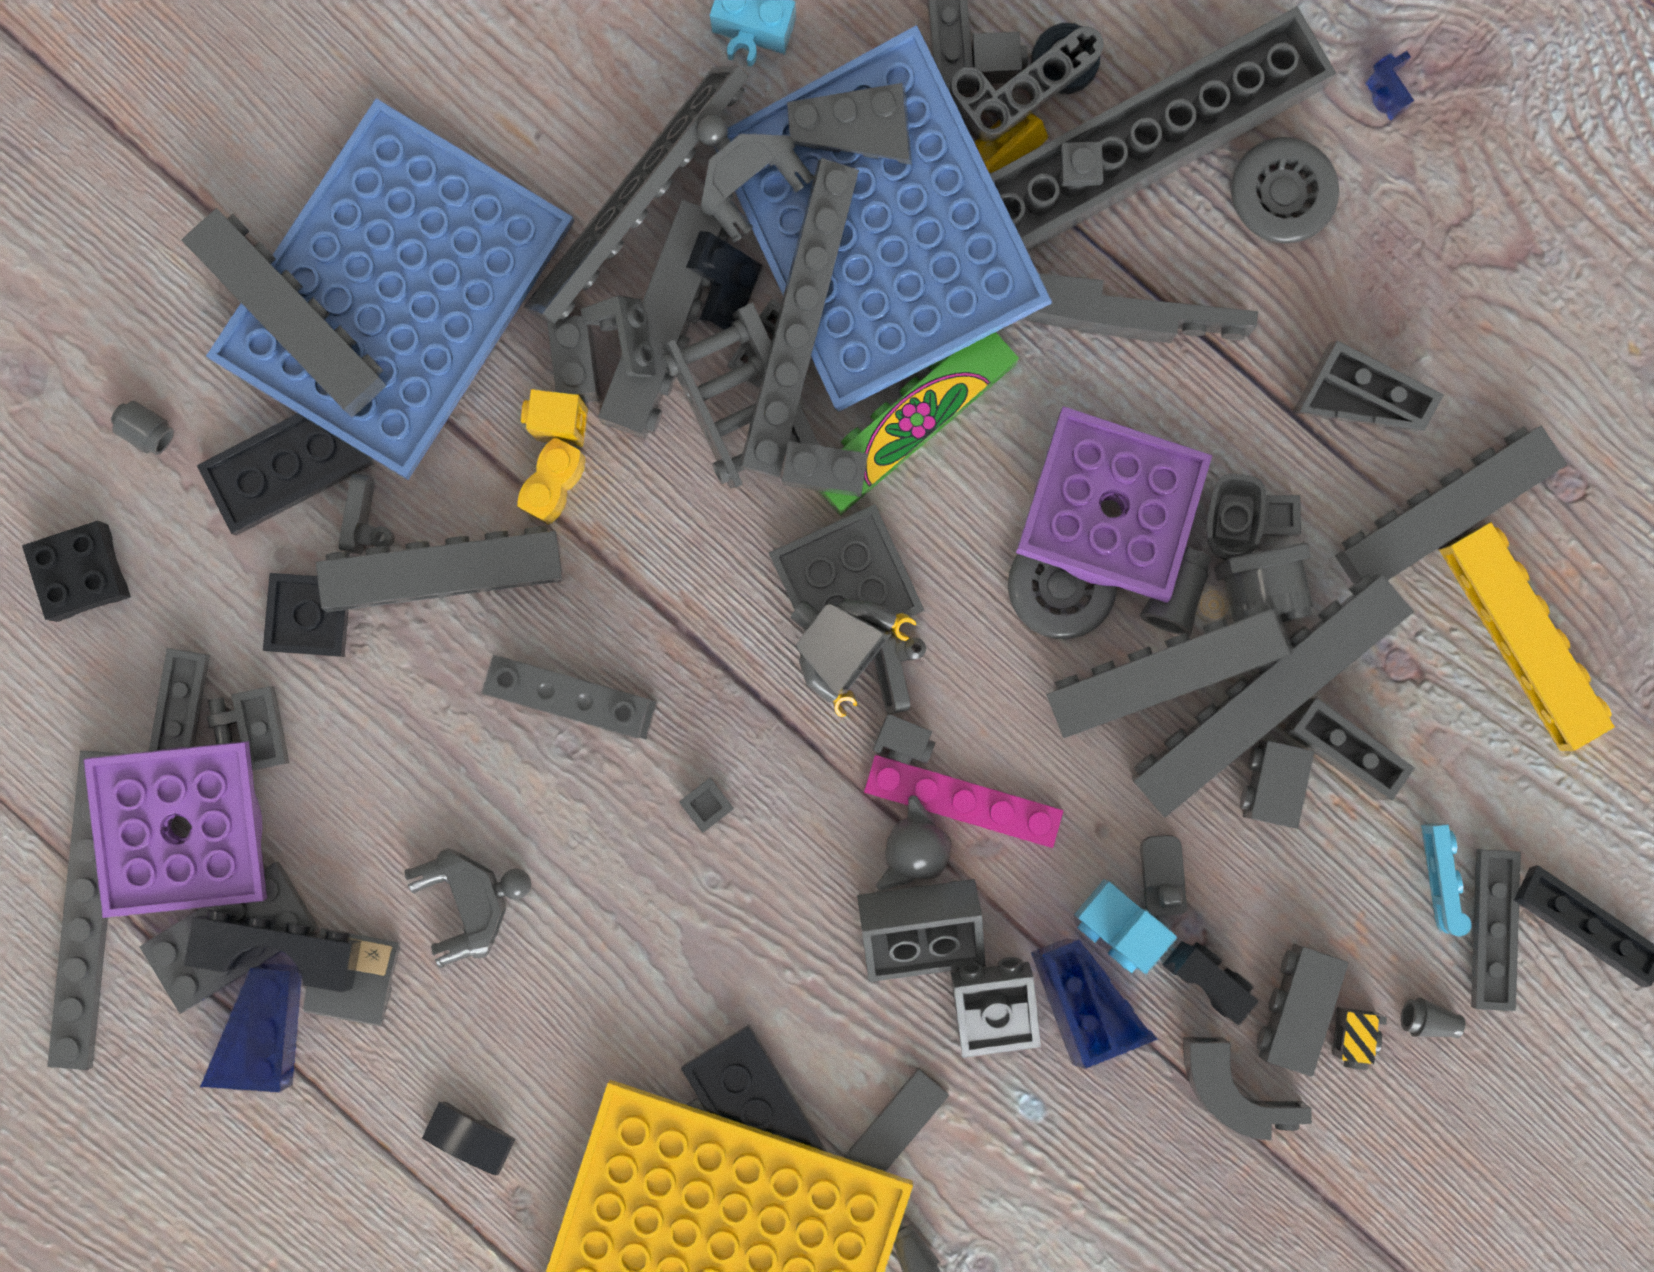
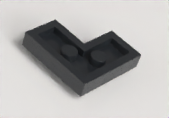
[686,231,762,332]

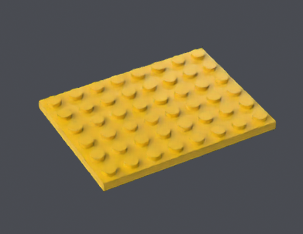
[546,1079,913,1272]

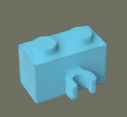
[709,0,796,67]

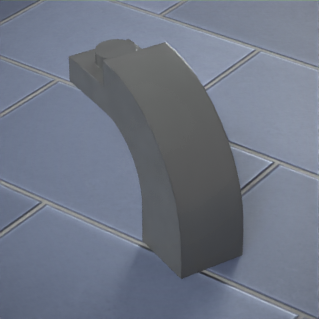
[1183,1037,1312,1140]

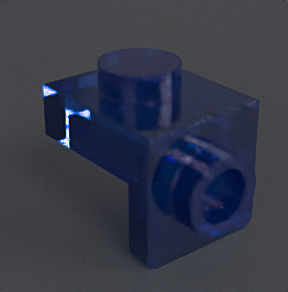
[1365,51,1414,121]

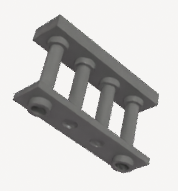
[661,303,819,489]
[481,655,658,740]

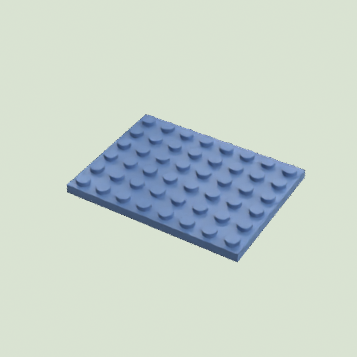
[715,25,1052,412]
[206,99,574,480]

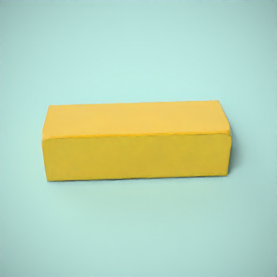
[974,114,1048,174]

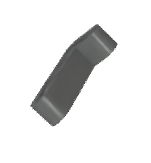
[948,26,1104,142]

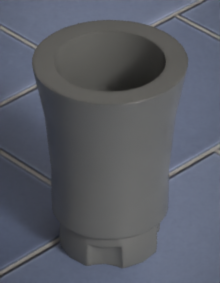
[1140,546,1211,636]

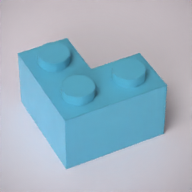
[1074,879,1177,974]

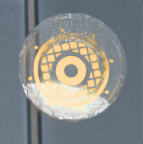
[1196,585,1232,624]

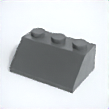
[857,879,986,982]

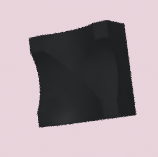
[22,521,131,622]
[1162,941,1259,1026]

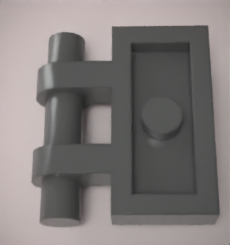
[207,686,290,771]

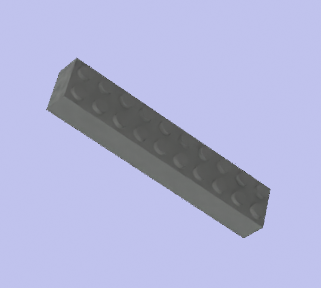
[990,6,1336,252]

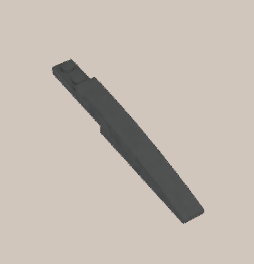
[1022,273,1258,343]

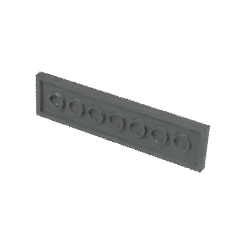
[523,66,749,324]

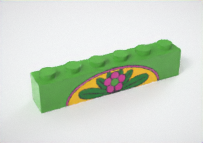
[819,332,1019,516]

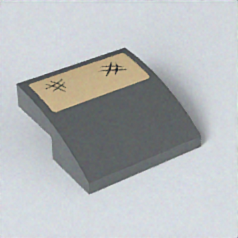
[303,928,400,1027]

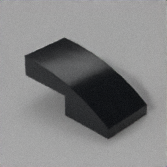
[422,1102,516,1176]

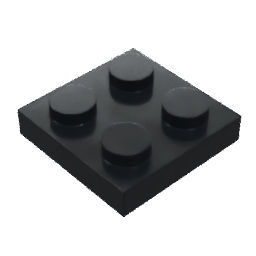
[263,573,349,657]

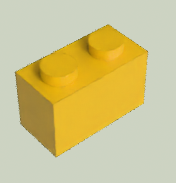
[521,389,588,447]

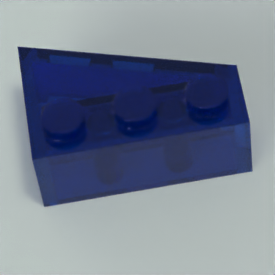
[1031,938,1158,1069]
[200,963,302,1093]

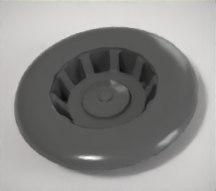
[1231,137,1339,243]
[1008,554,1117,639]

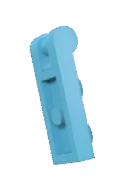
[1421,823,1471,936]

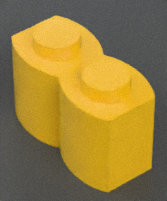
[517,437,586,525]

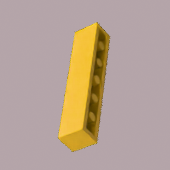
[1439,522,1615,751]

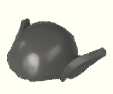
[876,795,952,891]

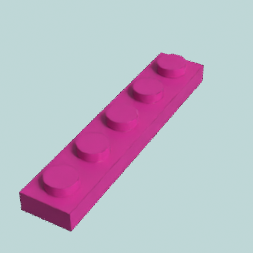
[864,755,1064,848]

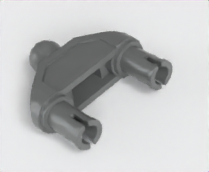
[697,114,814,243]
[405,848,531,968]

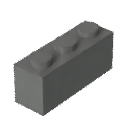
[1283,698,1415,801]
[1256,943,1349,1077]

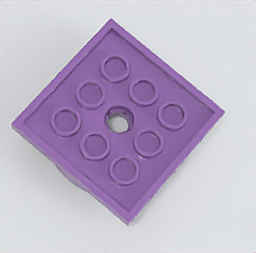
[1016,406,1212,603]
[84,741,267,918]

